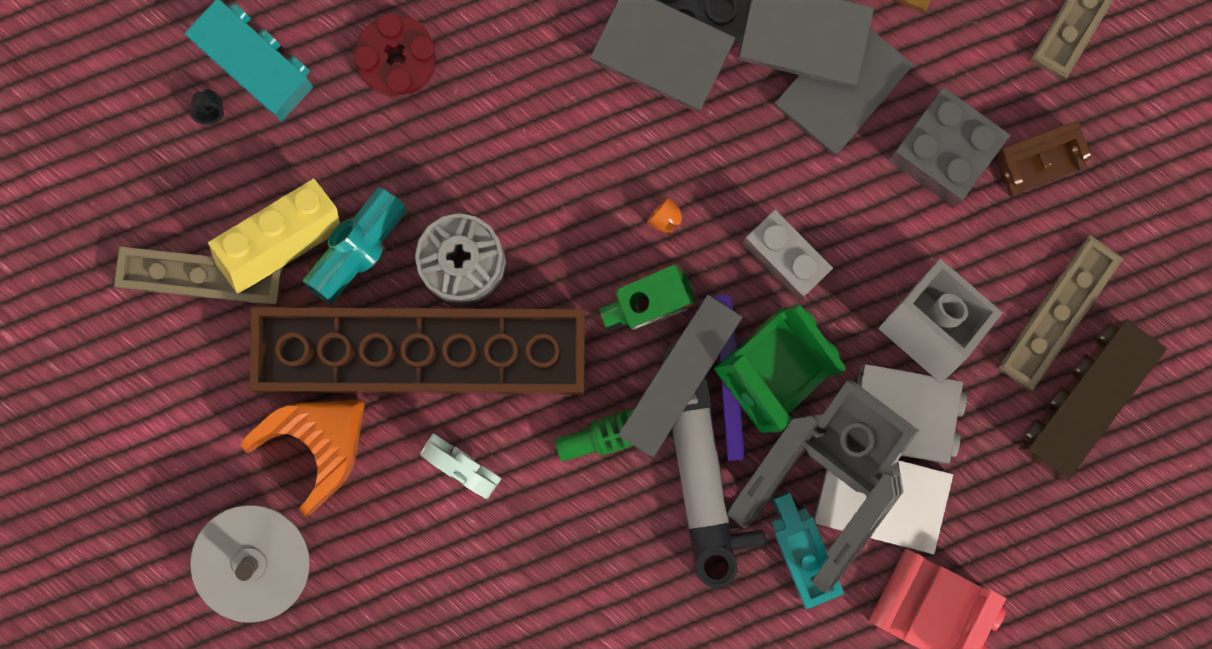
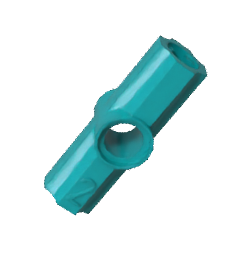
[302,187,407,305]

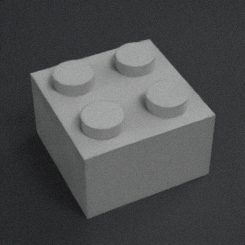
[878,258,1003,383]

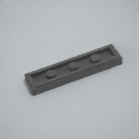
[618,295,742,458]

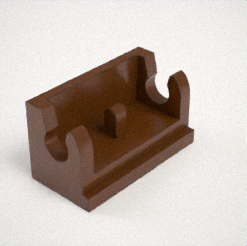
[994,120,1091,197]

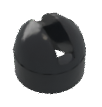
[190,89,224,125]

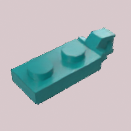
[771,492,844,610]

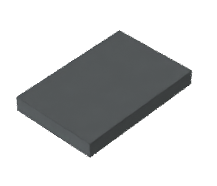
[590,0,735,113]
[737,0,874,88]
[774,28,914,157]

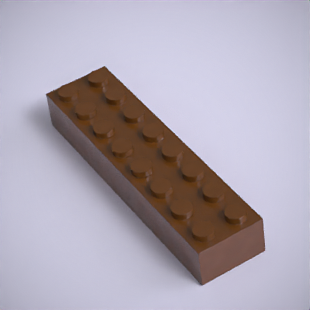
[249,307,585,395]

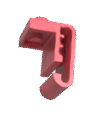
[868,548,1007,649]

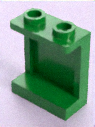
[713,304,846,433]

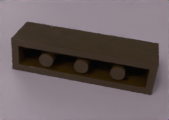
[1019,319,1167,480]

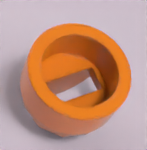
[647,197,682,233]

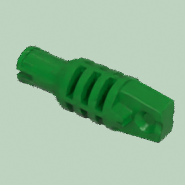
[554,407,636,463]

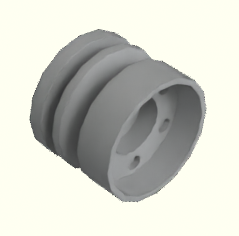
[415,213,507,307]

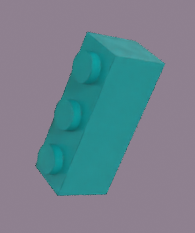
[184,0,314,122]

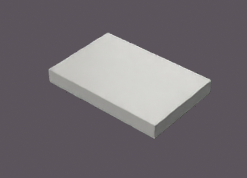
[814,460,953,554]

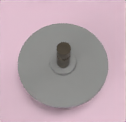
[190,505,310,623]

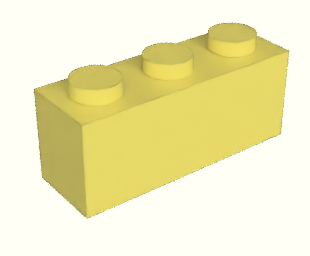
[208,178,340,294]

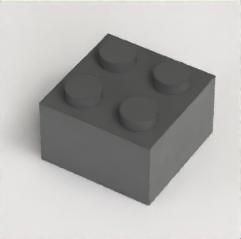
[888,87,1010,207]

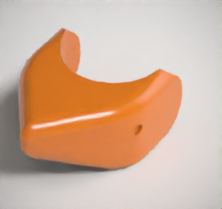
[240,399,365,517]

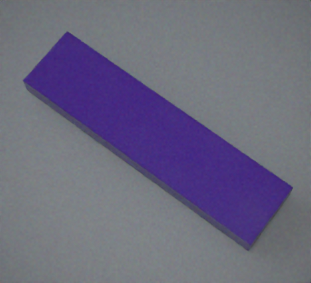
[714,295,744,461]

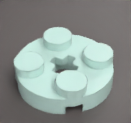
[420,433,502,499]

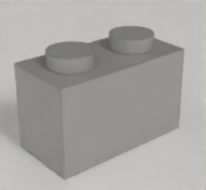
[742,209,833,302]

